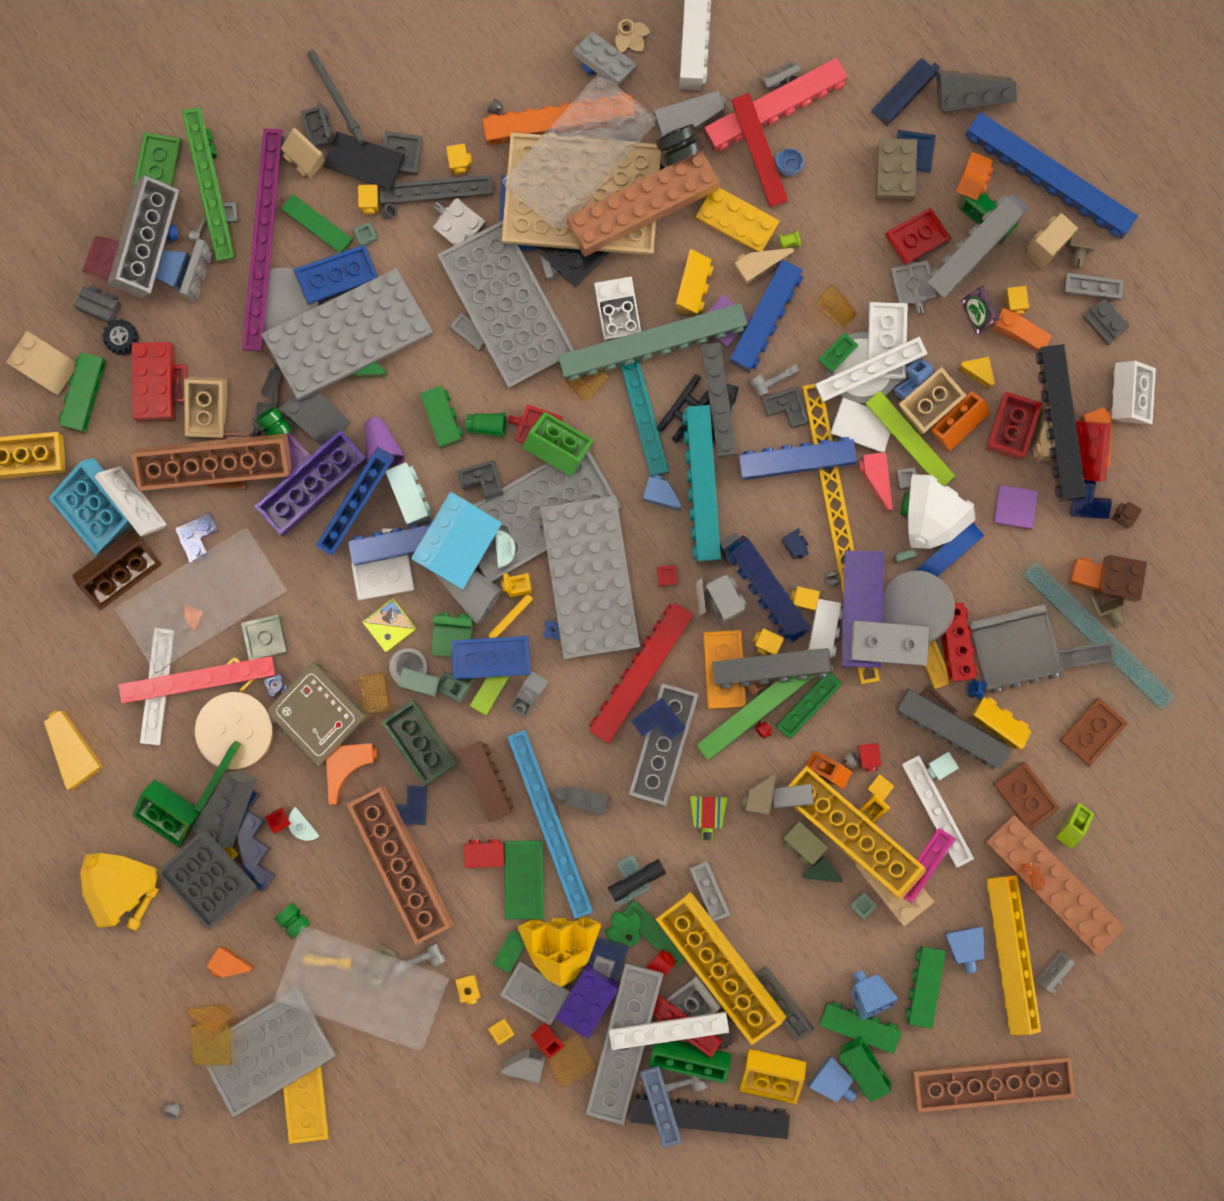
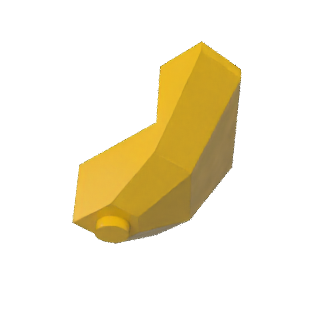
[80,853,159,928]
[518,917,601,987]

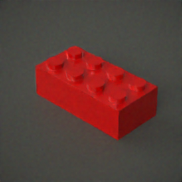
[132,342,176,422]

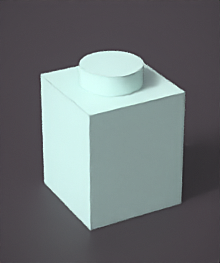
[927,752,959,781]

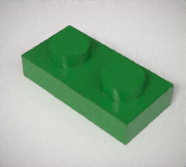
[818,332,858,374]
[493,930,525,974]

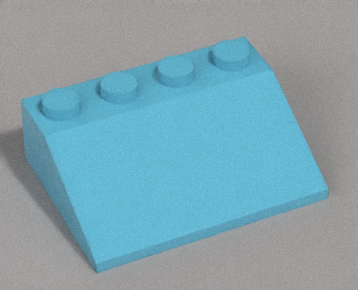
[48,458,132,555]
[411,492,502,590]

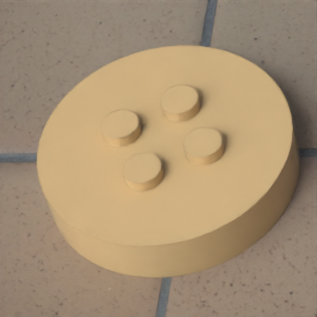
[195,692,274,770]

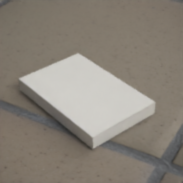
[830,398,890,453]
[351,555,415,601]

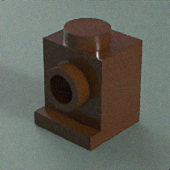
[1111,502,1142,529]

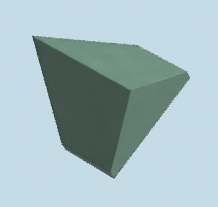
[437,672,476,703]

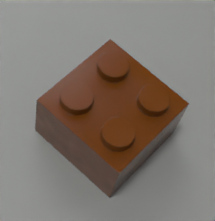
[1098,555,1147,602]

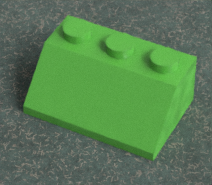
[522,412,594,477]

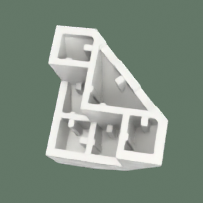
[908,474,976,549]

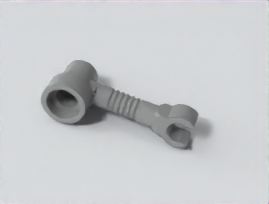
[748,364,800,397]
[393,943,446,973]
[665,1076,708,1092]

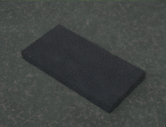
[323,132,405,191]

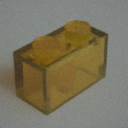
[358,673,390,714]

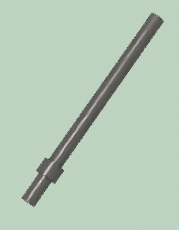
[308,50,365,144]

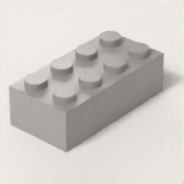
[704,574,746,626]

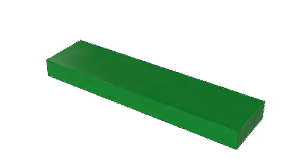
[281,194,352,253]
[776,673,843,739]
[195,741,242,813]
[622,900,686,968]

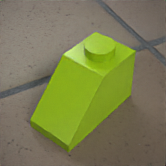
[1056,803,1094,849]

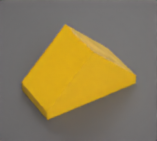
[958,357,995,389]
[859,794,890,823]

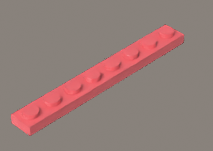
[118,656,276,704]

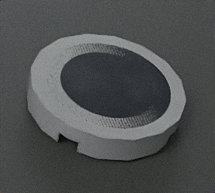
[389,648,428,683]

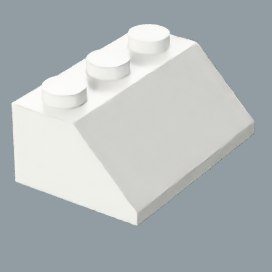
[1111,361,1156,424]

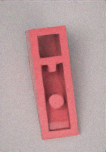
[859,453,893,512]

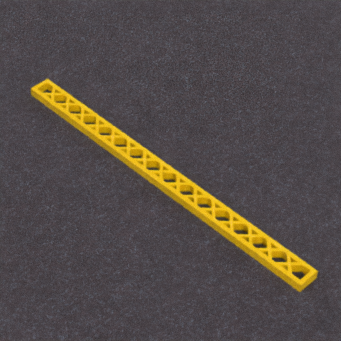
[802,383,880,685]

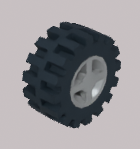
[102,319,139,355]

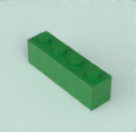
[59,352,107,434]
[904,946,946,1029]
[819,1001,902,1054]
[649,1041,731,1084]

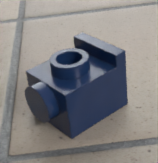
[781,528,809,559]

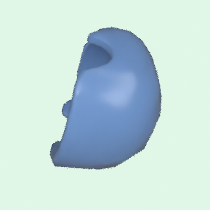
[775,148,804,176]

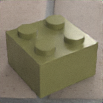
[781,821,828,865]

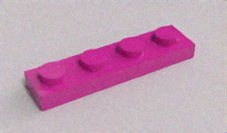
[903,828,956,904]

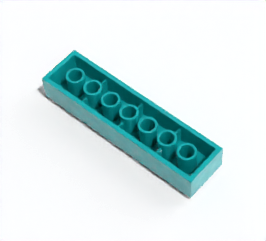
[682,405,721,563]

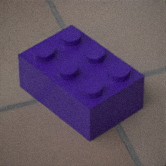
[555,964,620,1039]

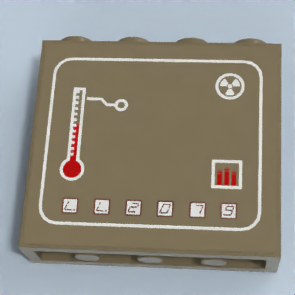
[266,661,371,766]

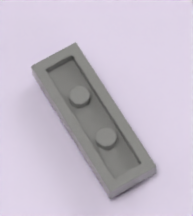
[1064,273,1124,300]
[689,861,730,922]

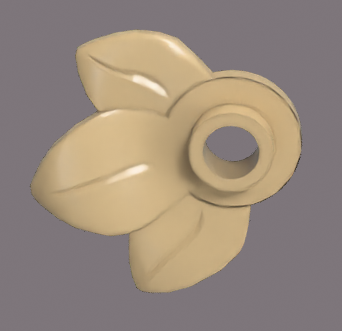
[615,19,650,53]

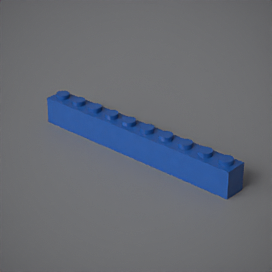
[965,112,1138,239]

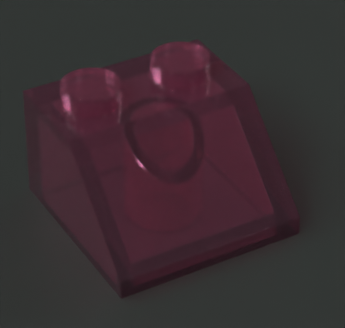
[82,236,119,281]

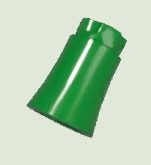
[465,412,507,439]

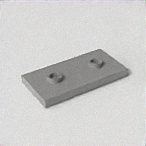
[850,621,929,666]

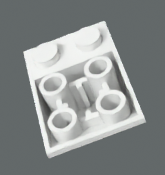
[593,276,641,340]

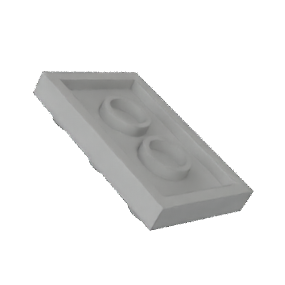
[571,32,637,87]
[180,239,212,303]
[500,961,570,1025]

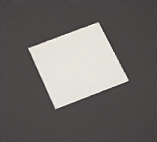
[696,578,706,616]

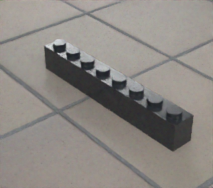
[1036,344,1086,502]
[631,1094,790,1139]

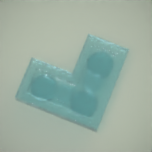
[608,855,651,907]

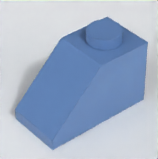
[643,475,681,511]

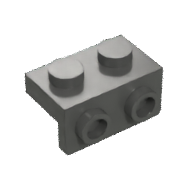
[300,102,334,147]

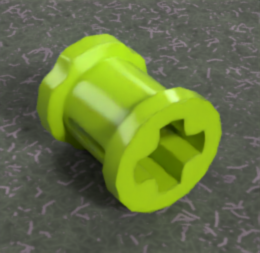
[778,231,801,249]

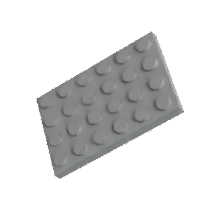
[196,988,336,1118]

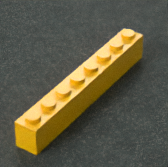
[987,875,1041,1035]

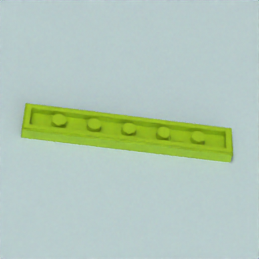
[865,391,955,486]

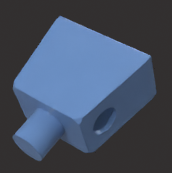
[155,251,191,291]
[944,926,984,974]
[851,970,898,1021]
[808,1055,858,1102]

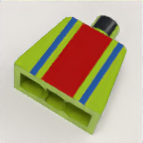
[690,796,727,840]

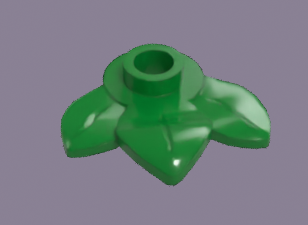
[605,911,642,947]

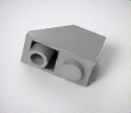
[510,671,549,719]
[501,1049,546,1083]

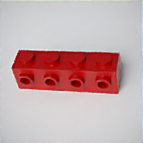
[941,602,977,683]

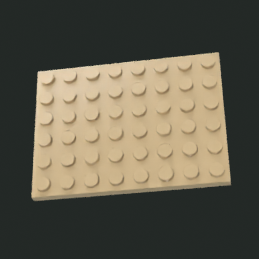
[502,132,661,255]

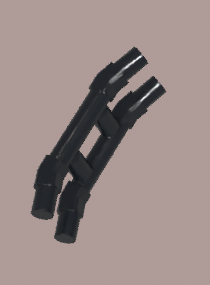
[657,374,709,443]

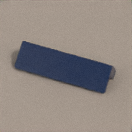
[872,58,940,127]

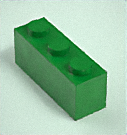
[420,386,463,449]
[839,1036,892,1102]

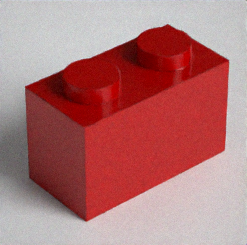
[464,839,505,868]

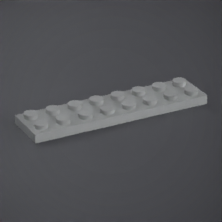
[586,963,664,1125]

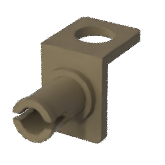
[1067,224,1096,268]
[1091,590,1125,628]

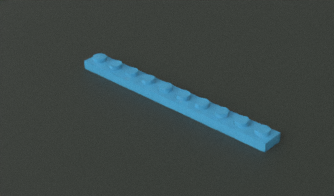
[507,730,593,919]

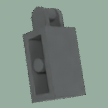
[555,786,608,815]

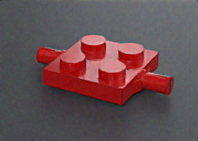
[507,404,563,444]

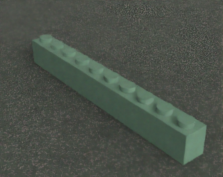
[558,303,748,382]

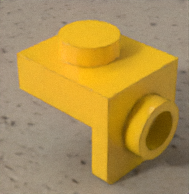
[501,573,532,598]

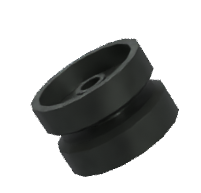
[655,124,704,166]

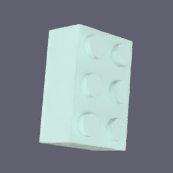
[386,462,433,526]

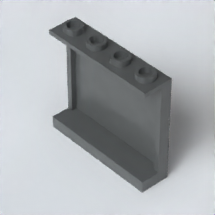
[970,604,1063,693]

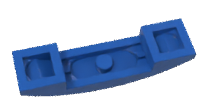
[915,523,984,577]

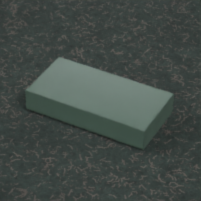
[398,668,440,697]

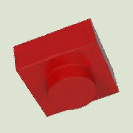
[657,565,678,586]
[265,807,291,834]

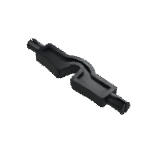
[251,363,283,437]

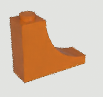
[326,743,378,805]

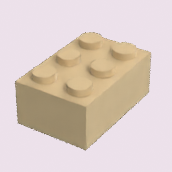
[1025,213,1078,270]

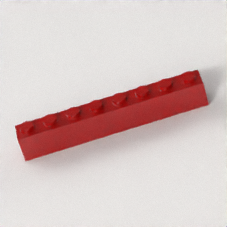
[589,602,694,744]

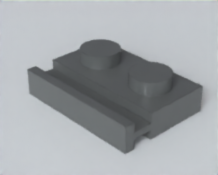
[1083,298,1129,345]

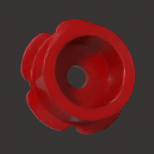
[755,721,772,739]

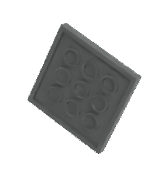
[156,829,257,930]

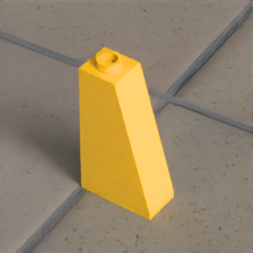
[44,710,104,790]

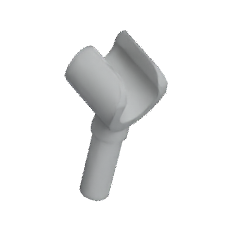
[189,217,207,242]

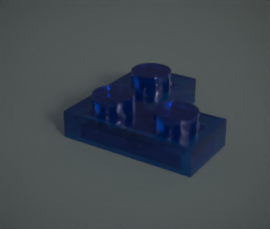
[1070,480,1112,519]
[175,513,218,564]
[631,697,685,740]
[395,786,428,825]

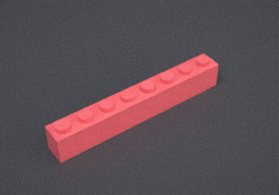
[704,58,847,152]

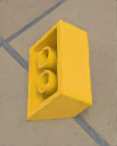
[675,249,714,317]
[968,697,1032,751]
[739,1049,806,1104]

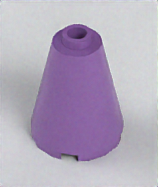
[365,417,405,468]

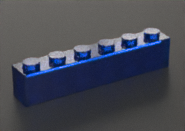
[725,535,811,642]

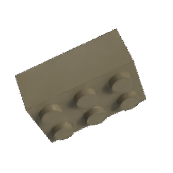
[876,139,917,201]

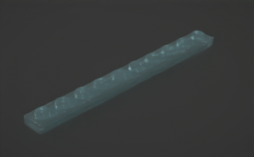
[1022,561,1176,710]

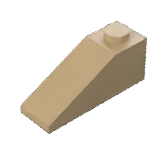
[734,248,794,286]

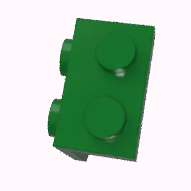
[431,612,473,657]

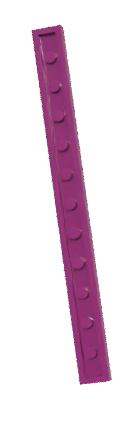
[242,128,283,352]

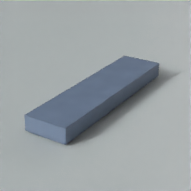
[640,1065,682,1148]

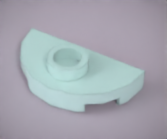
[495,530,516,568]
[289,807,320,841]

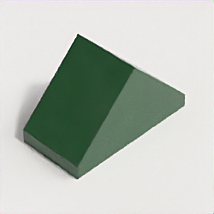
[801,857,842,883]

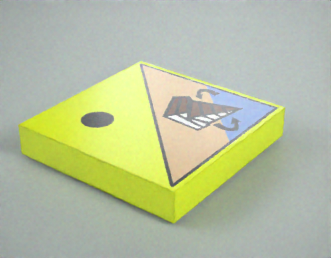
[363,599,417,653]

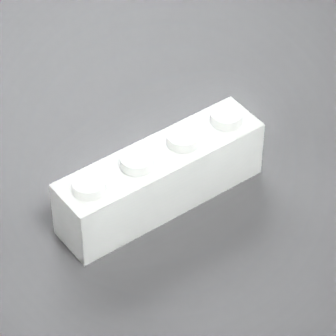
[808,599,843,679]

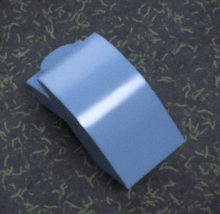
[894,358,934,400]

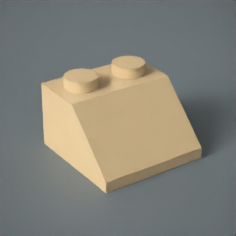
[281,127,325,179]

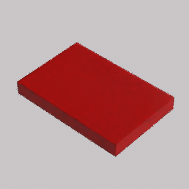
[885,208,951,266]

